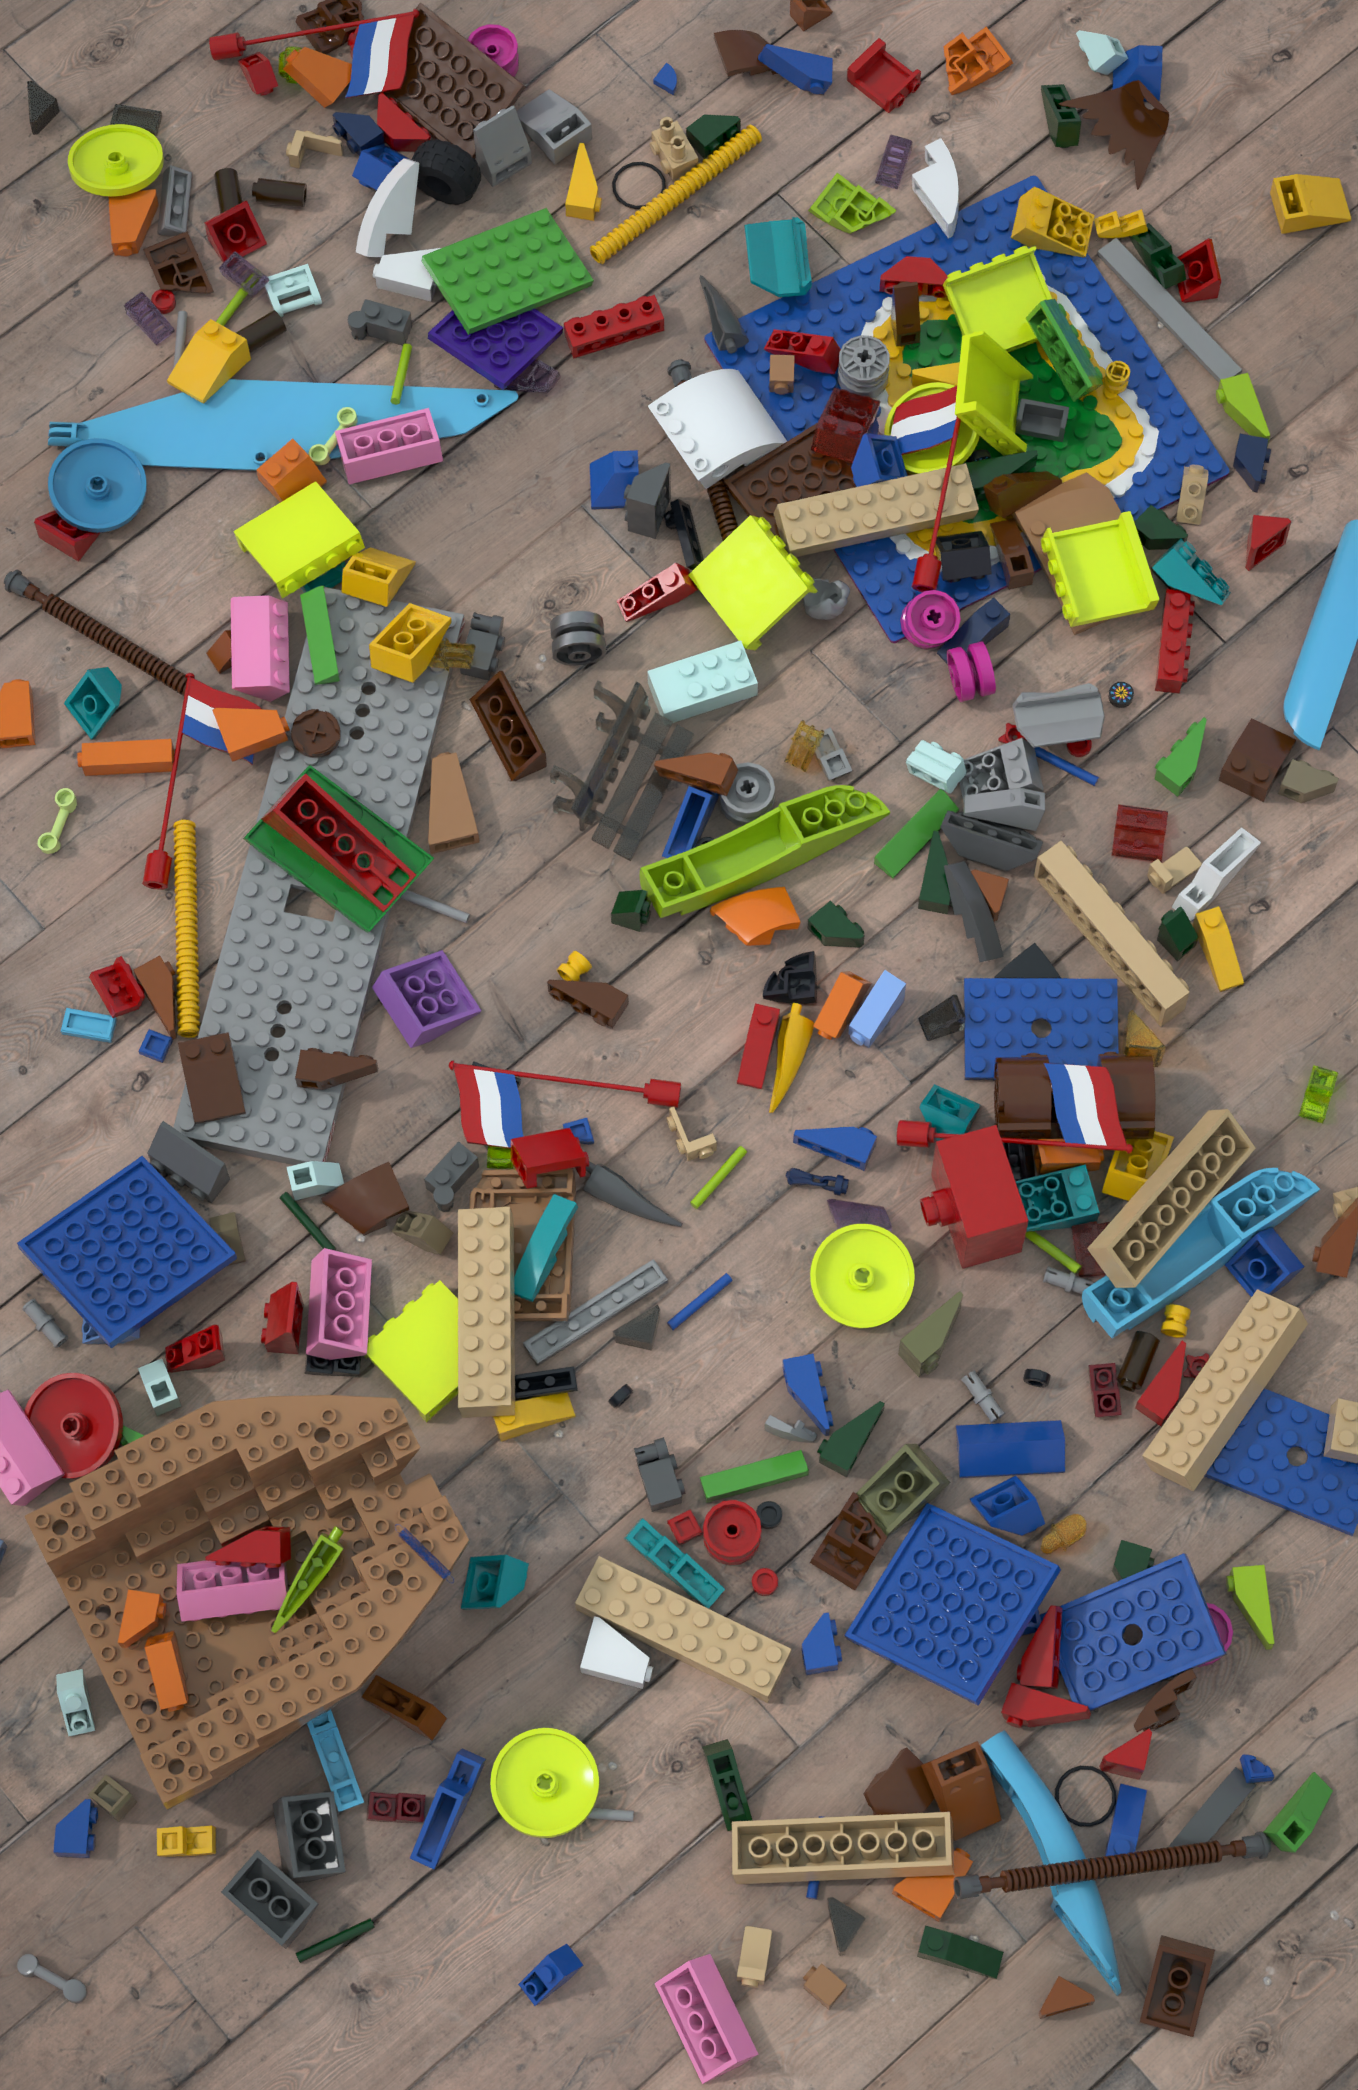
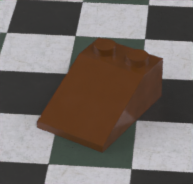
[1219,718,1296,802]
[178,1032,246,1124]
[1140,1935,1215,2037]

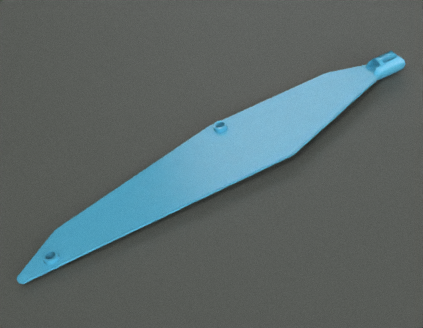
[48,379,518,471]

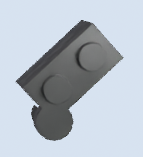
[348,299,412,346]
[459,612,505,681]
[424,1141,479,1212]
[634,1437,686,1512]

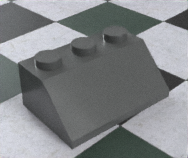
[624,462,671,539]
[147,1121,230,1203]
[273,1791,346,1883]
[221,1850,319,1949]

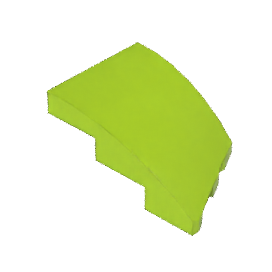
[808,172,896,234]

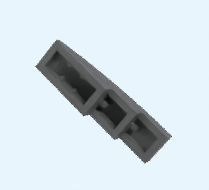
[944,861,1004,962]

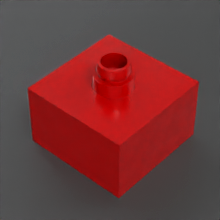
[920,1125,1028,1269]

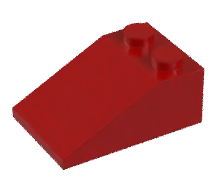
[261,1282,304,1354]

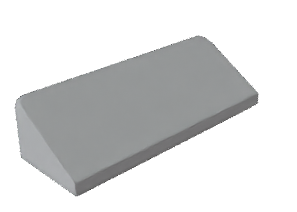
[157,165,192,236]

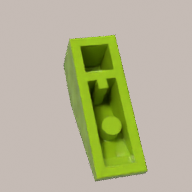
[1216,373,1270,447]
[1226,1565,1274,1650]

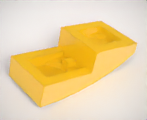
[1094,209,1148,238]
[157,1825,216,1857]

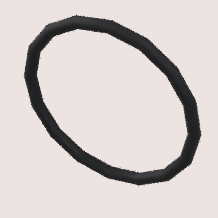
[612,162,666,209]
[1055,1766,1116,1827]

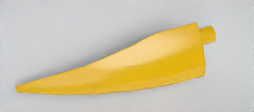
[769,1003,815,1113]

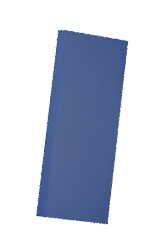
[956,1420,1065,1478]

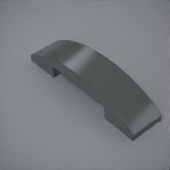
[1168,1767,1257,1847]

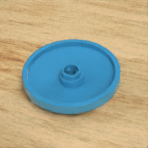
[48,438,147,533]

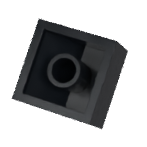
[935,531,992,582]

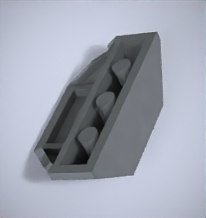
[941,811,1043,871]

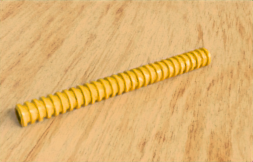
[590,124,762,264]
[173,820,200,1038]

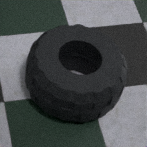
[411,139,481,205]

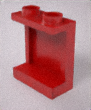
[847,38,921,113]
[511,1128,589,1189]

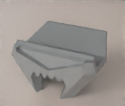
[1012,683,1105,748]

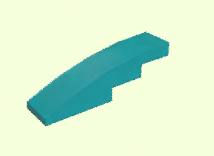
[514,1194,578,1302]
[624,1518,725,1609]

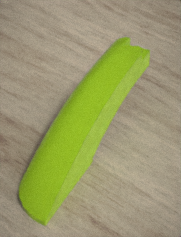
[639,785,890,918]

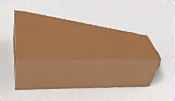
[428,752,479,854]

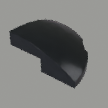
[994,943,1061,978]
[763,951,817,1004]

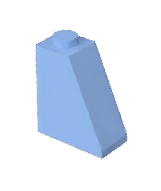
[848,970,906,1048]

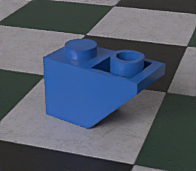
[801,1612,842,1675]
[53,1799,98,1858]
[518,1944,584,2006]

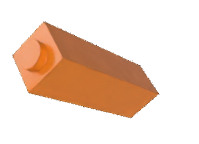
[77,739,174,776]

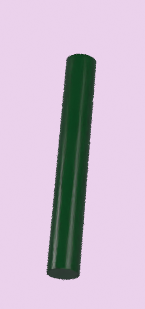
[280,1192,336,1250]
[296,1918,375,1963]

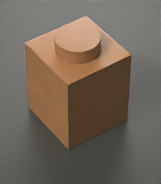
[769,355,794,394]
[803,1963,847,2010]

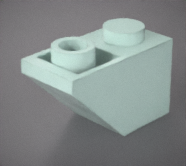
[1076,30,1128,75]
[287,1161,344,1200]
[138,1359,181,1416]
[56,1669,95,1736]

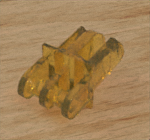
[428,638,476,671]
[784,720,825,772]
[1041,1514,1087,1554]

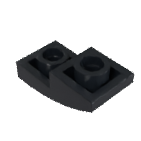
[305,1354,361,1376]

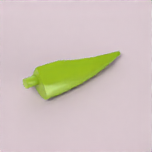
[271,1526,344,1633]

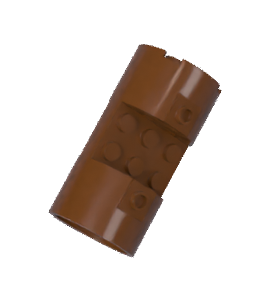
[994,1052,1156,1140]

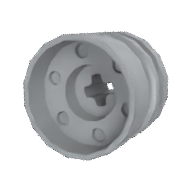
[838,335,890,400]

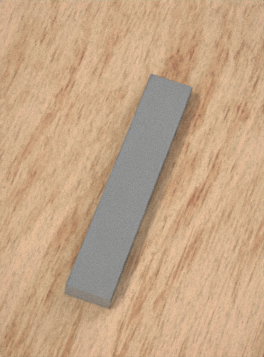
[523,1259,668,1366]

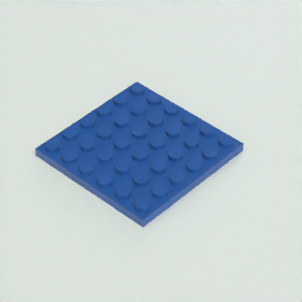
[17,1156,237,1348]
[844,1503,1061,1706]

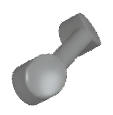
[17,1954,87,2004]

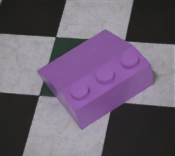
[372,950,481,1048]

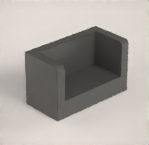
[1015,398,1069,442]

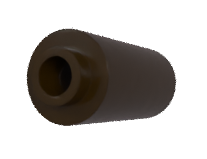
[214,168,242,214]
[252,178,307,207]
[236,310,287,353]
[1117,1331,1160,1392]

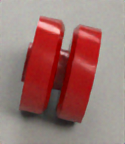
[703,1500,762,1566]

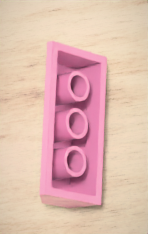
[335,408,443,485]
[231,595,290,702]
[306,1248,372,1360]
[0,1390,65,1506]
[177,1561,289,1622]
[654,1954,759,2084]

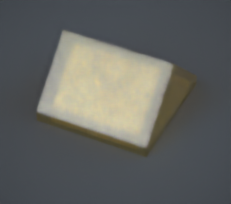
[1122,1010,1166,1067]

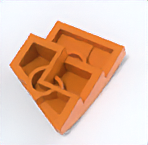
[943,27,1013,95]
[709,887,801,946]

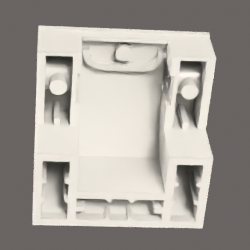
[648,369,787,490]

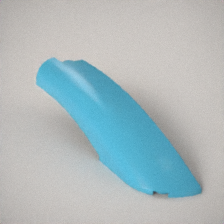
[1283,519,1358,750]
[1082,1168,1320,1339]
[980,1730,1122,1996]

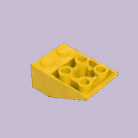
[1270,174,1352,234]
[1011,186,1095,258]
[341,547,416,607]

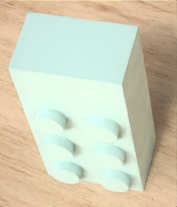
[647,640,758,726]

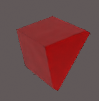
[204,201,267,266]
[1177,238,1221,303]
[34,510,100,562]
[1245,515,1291,571]
[1099,1729,1152,1780]

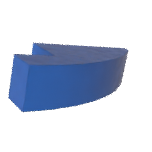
[662,786,720,858]
[410,1748,486,1869]

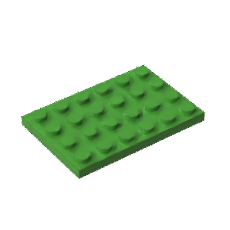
[421,208,594,335]

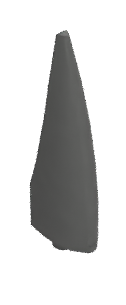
[699,275,749,353]
[583,1161,683,1227]

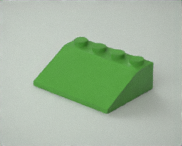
[1026,299,1103,402]

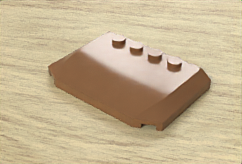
[1011,472,1153,635]
[469,1169,576,1321]

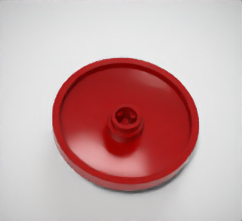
[24,1373,123,1479]

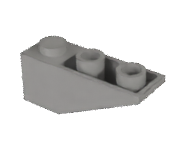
[964,788,1045,831]

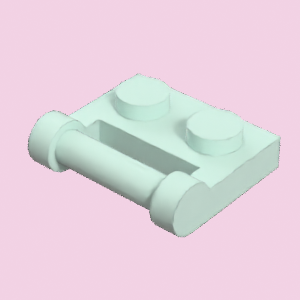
[263,264,322,317]

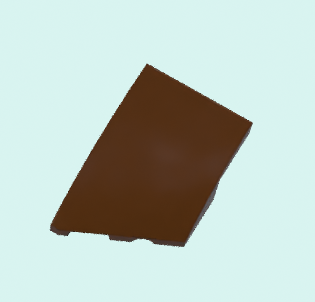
[295,0,364,54]
[714,30,778,77]
[143,231,214,293]
[321,1162,410,1236]
[810,1492,887,1590]

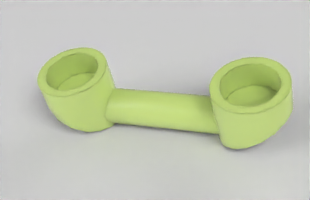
[308,407,358,465]
[38,788,77,854]

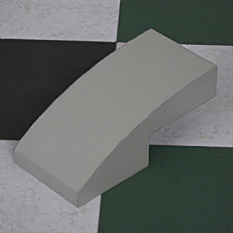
[807,727,852,781]

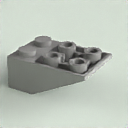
[517,89,592,164]
[473,105,532,187]
[959,738,1044,802]

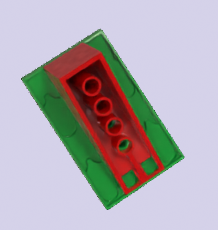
[243,765,434,933]

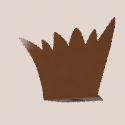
[1059,80,1169,190]

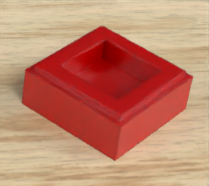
[667,1509,703,1546]

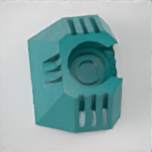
[744,217,812,297]

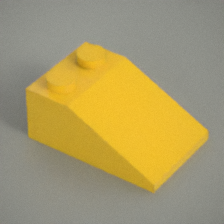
[167,319,251,404]
[369,603,452,683]
[1102,1131,1174,1201]

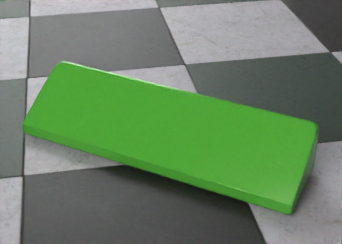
[300,586,340,685]
[874,789,959,879]
[700,1450,809,1503]

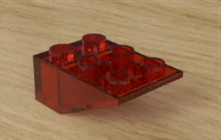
[811,388,881,463]

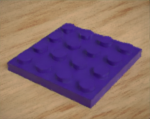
[427,309,563,390]

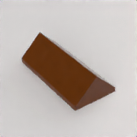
[469,671,547,781]

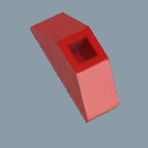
[377,93,431,152]
[879,256,948,298]
[165,1325,225,1373]

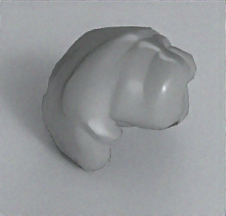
[803,578,850,620]

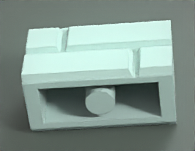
[906,740,966,794]

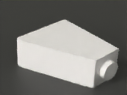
[373,248,441,302]
[580,1616,654,1689]

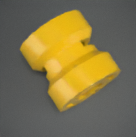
[1104,361,1130,394]
[556,951,592,981]
[1160,1304,1191,1338]

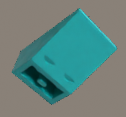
[1152,539,1231,605]
[1015,1164,1100,1232]

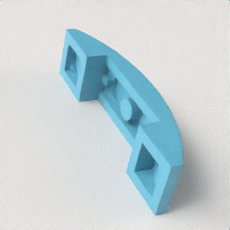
[307,1709,364,1812]

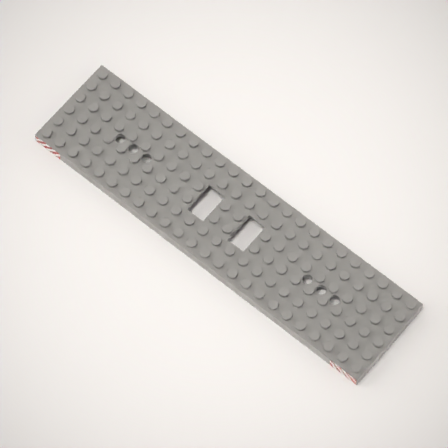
[173,587,465,1165]

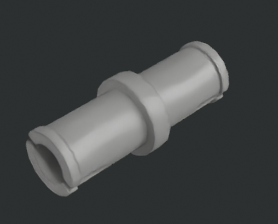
[1043,1266,1095,1294]
[22,1298,68,1348]
[961,1370,1005,1423]

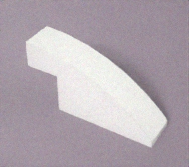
[912,138,959,239]
[356,158,419,257]
[1172,827,1261,922]

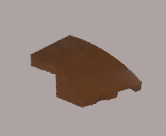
[1134,1668,1197,1732]
[863,1747,935,1815]

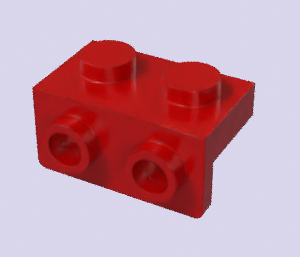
[89,956,145,1018]

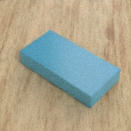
[61,1008,117,1043]

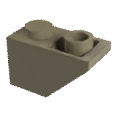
[1278,759,1339,803]
[391,1211,454,1255]

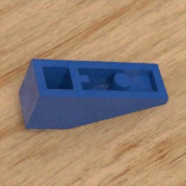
[758,44,833,95]
[793,1127,877,1171]
[1105,1784,1147,1856]

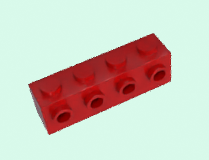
[564,295,664,359]
[1155,589,1195,694]

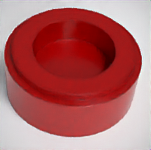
[151,289,176,314]
[1067,740,1092,757]
[752,1568,778,1596]

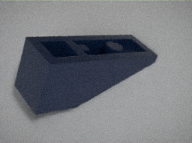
[937,597,1010,665]

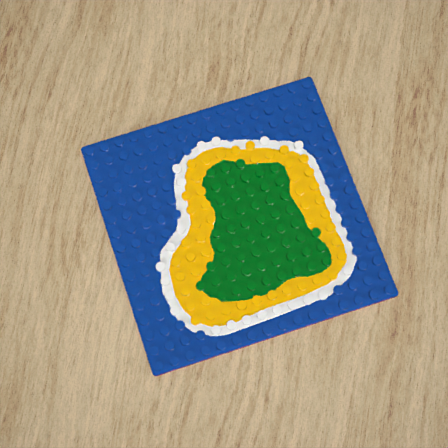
[704,175,1229,643]

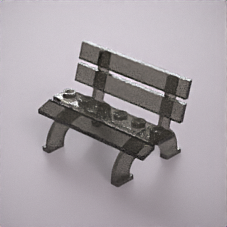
[550,680,694,861]

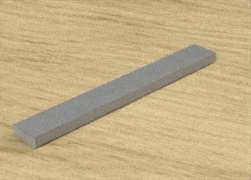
[1097,238,1242,382]

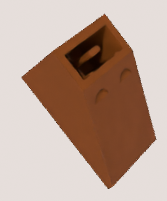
[921,1741,1002,1841]

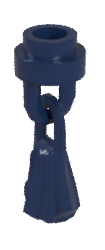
[786,1168,849,1196]

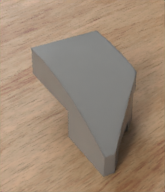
[765,1415,817,1443]

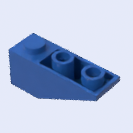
[782,1354,833,1436]

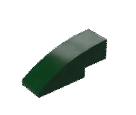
[1129,223,1186,289]

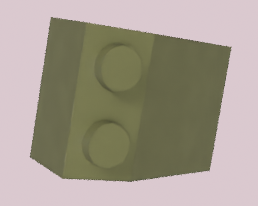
[898,1291,963,1377]
[856,1444,951,1537]

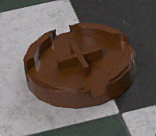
[291,709,341,758]

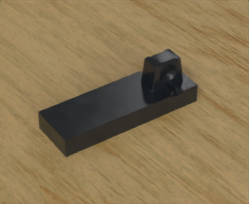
[664,499,704,571]

